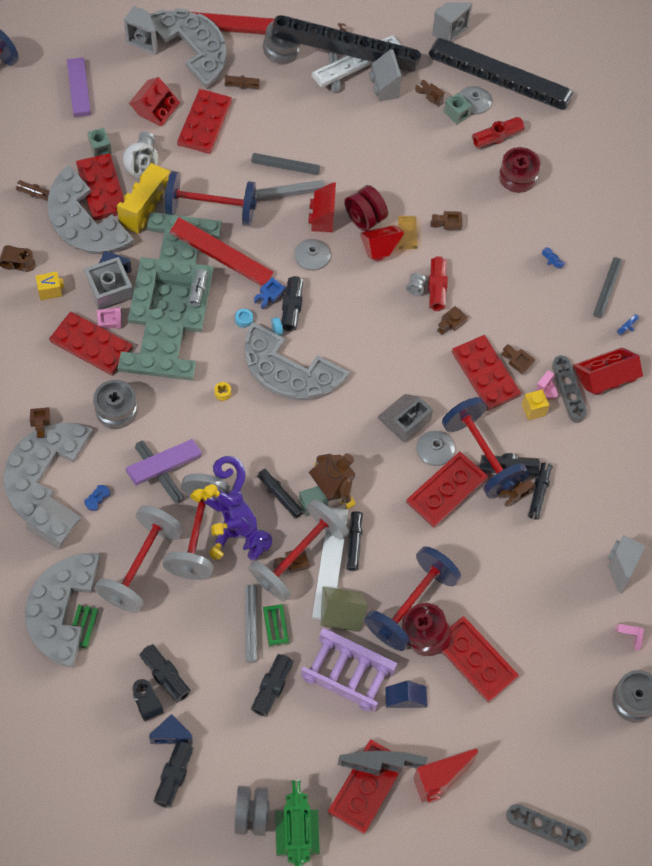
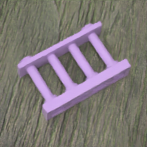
[301,628,397,712]

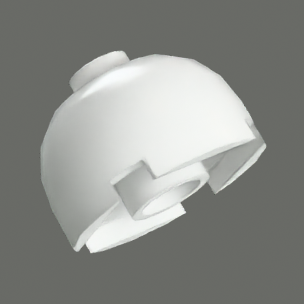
[122,142,158,179]

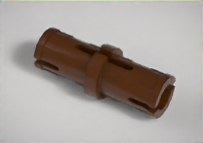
[225,75,260,89]
[16,180,50,202]

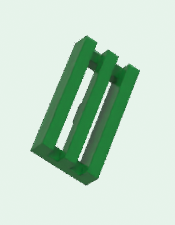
[72,604,99,649]
[263,604,289,647]

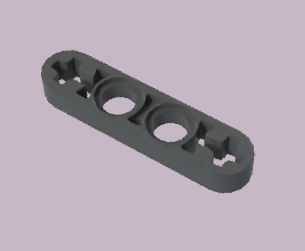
[552,355,587,423]
[506,804,587,852]

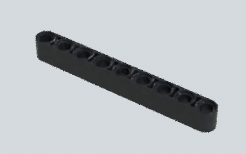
[271,15,422,71]
[429,38,573,110]

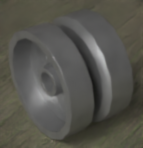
[262,21,301,64]
[93,380,137,429]
[612,670,652,723]
[235,785,270,836]

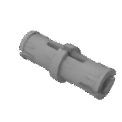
[188,269,208,307]

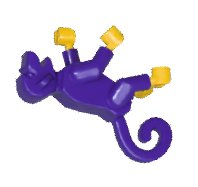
[190,456,273,561]

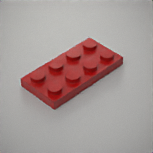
[177,89,232,154]
[76,153,125,221]
[49,311,133,376]
[452,334,521,411]
[406,451,488,528]
[442,616,519,703]
[327,739,404,835]

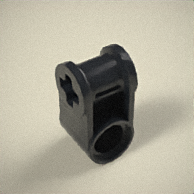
[132,679,164,722]

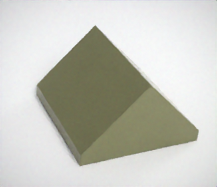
[320,586,368,632]

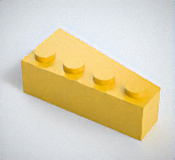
[117,163,170,234]

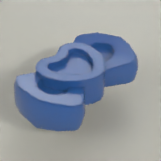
[541,247,565,269]
[617,314,639,335]
[84,485,111,511]

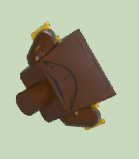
[308,453,355,510]

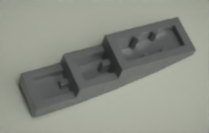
[338,751,428,776]

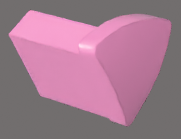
[97,307,122,329]
[536,370,558,400]
[615,624,644,650]

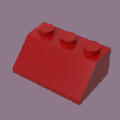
[573,347,643,395]

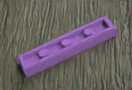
[67,57,91,117]
[126,439,202,486]

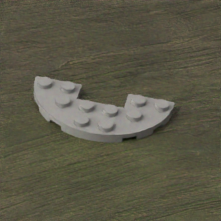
[150,8,226,89]
[48,165,135,254]
[245,322,350,400]
[4,423,93,522]
[25,553,100,668]

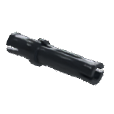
[527,462,553,520]
[257,468,304,519]
[346,511,363,571]

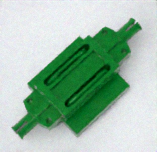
[275,780,320,866]

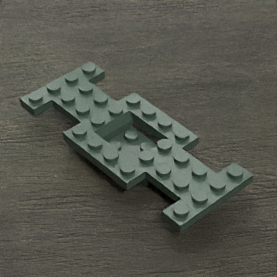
[118,212,222,381]

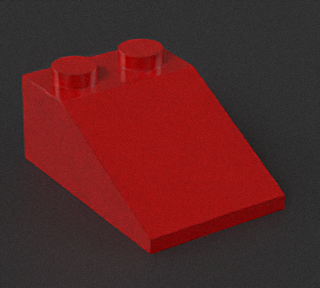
[413,748,478,803]

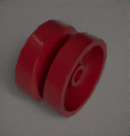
[499,147,541,193]
[344,185,388,232]
[402,603,452,656]

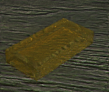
[398,216,417,249]

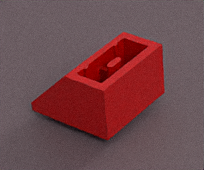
[129,77,181,126]

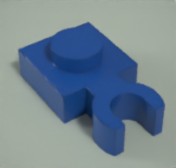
[254,277,286,309]

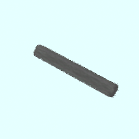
[251,153,320,175]
[593,257,622,318]
[135,440,184,504]

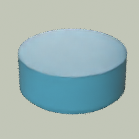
[235,309,253,328]
[271,317,283,336]

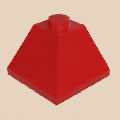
[360,225,404,261]

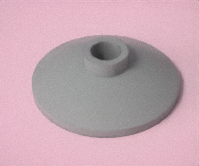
[459,86,492,114]
[295,239,331,270]
[417,431,455,466]

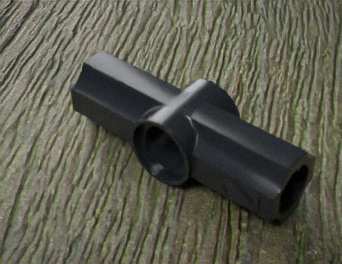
[281,276,304,332]
[480,453,540,476]
[139,644,191,703]
[251,654,294,717]
[153,741,194,809]

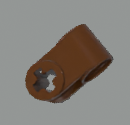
[0,245,36,272]

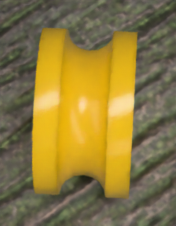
[214,382,231,401]

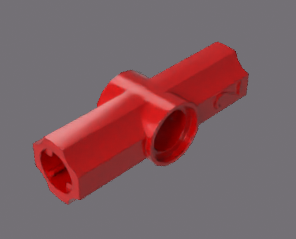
[472,116,525,148]
[428,256,448,311]

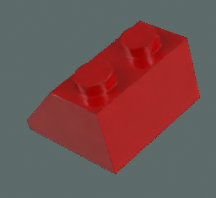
[308,182,336,233]

